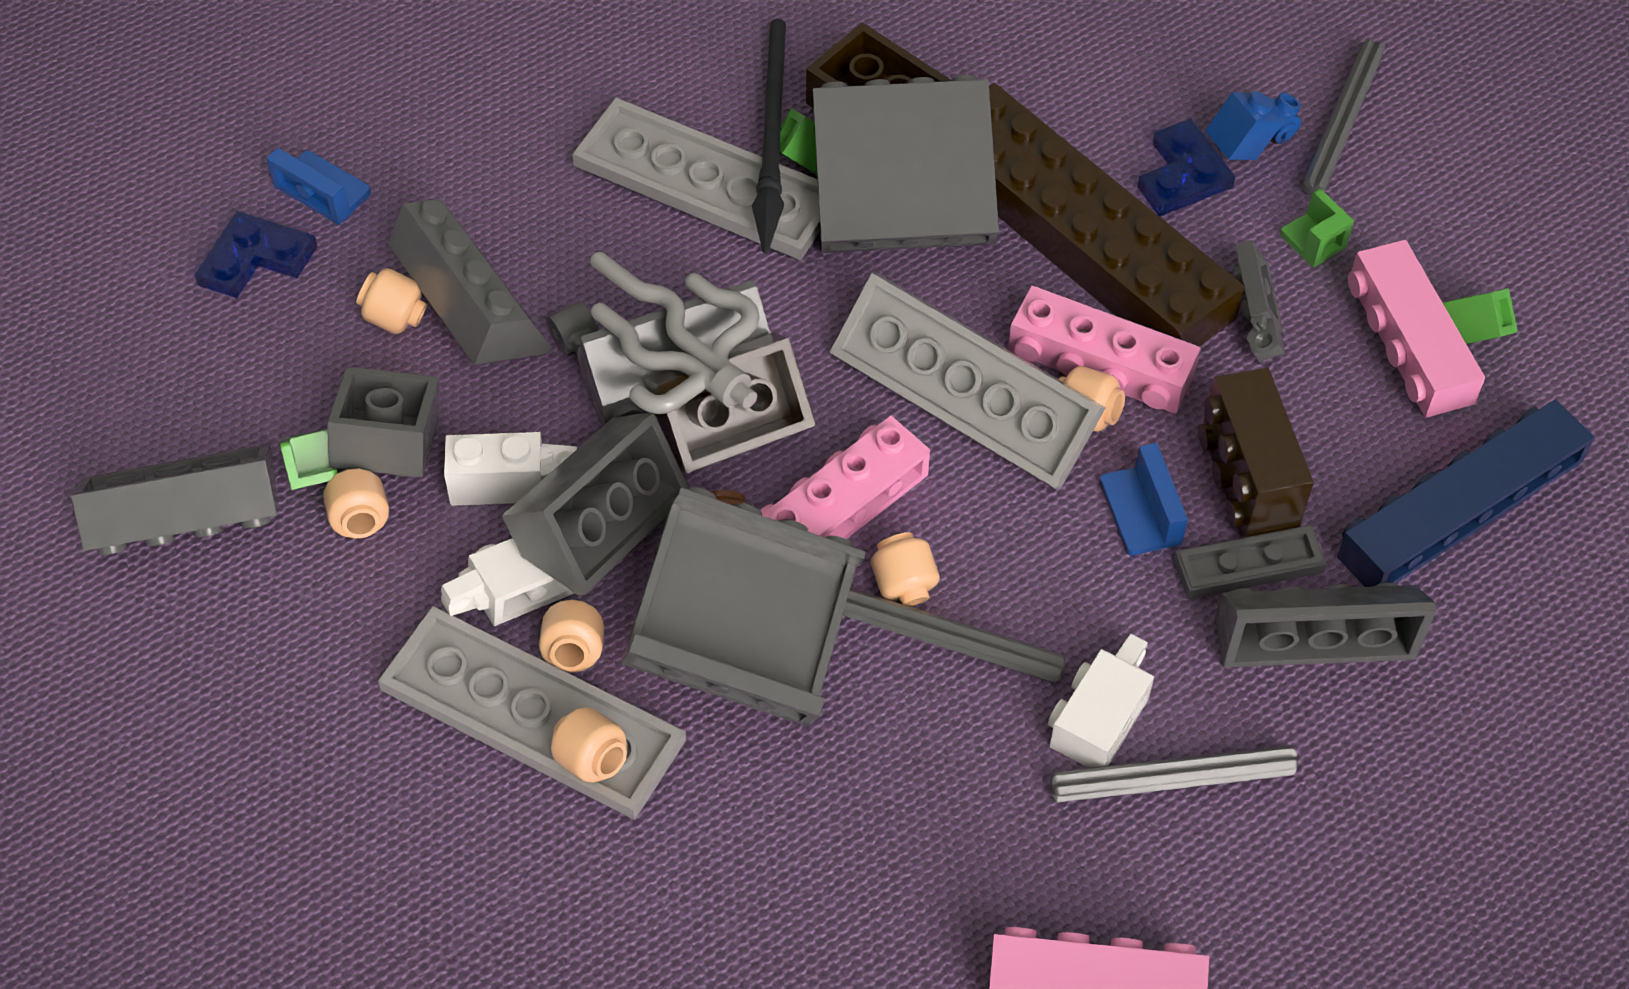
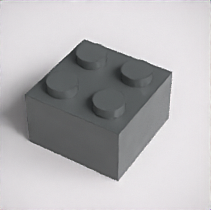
[328,367,439,478]

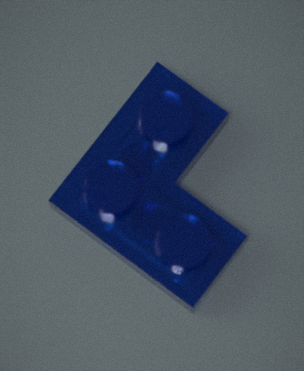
[1138,118,1236,217]
[195,211,318,298]

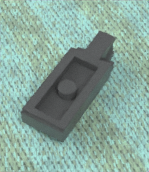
[1234,240,1285,362]

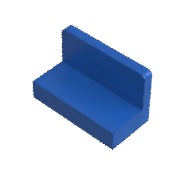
[266,148,371,225]
[1100,443,1188,556]

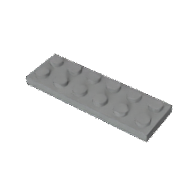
[572,98,821,260]
[829,273,1106,489]
[378,606,686,820]

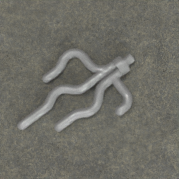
[590,252,760,414]

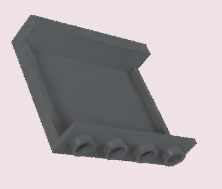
[813,75,999,253]
[621,487,866,727]

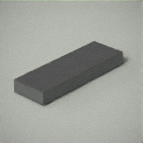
[1173,525,1327,599]

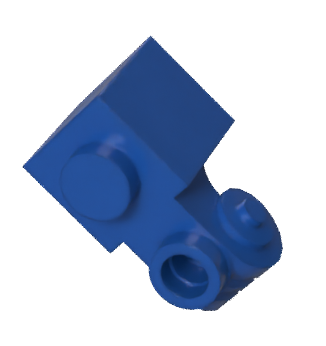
[1205,91,1301,160]

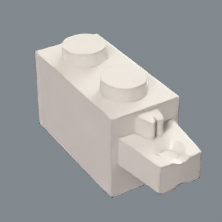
[444,432,577,506]
[441,538,574,626]
[1048,633,1154,768]

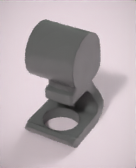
[546,301,598,384]

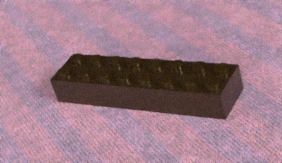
[989,82,1245,347]

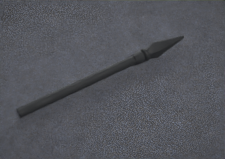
[752,19,786,254]

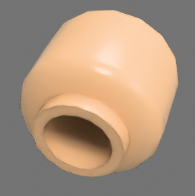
[356,268,427,334]
[1059,366,1125,431]
[323,468,389,539]
[870,532,940,607]
[539,600,604,673]
[551,707,627,783]

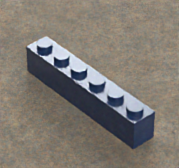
[1337,399,1595,587]

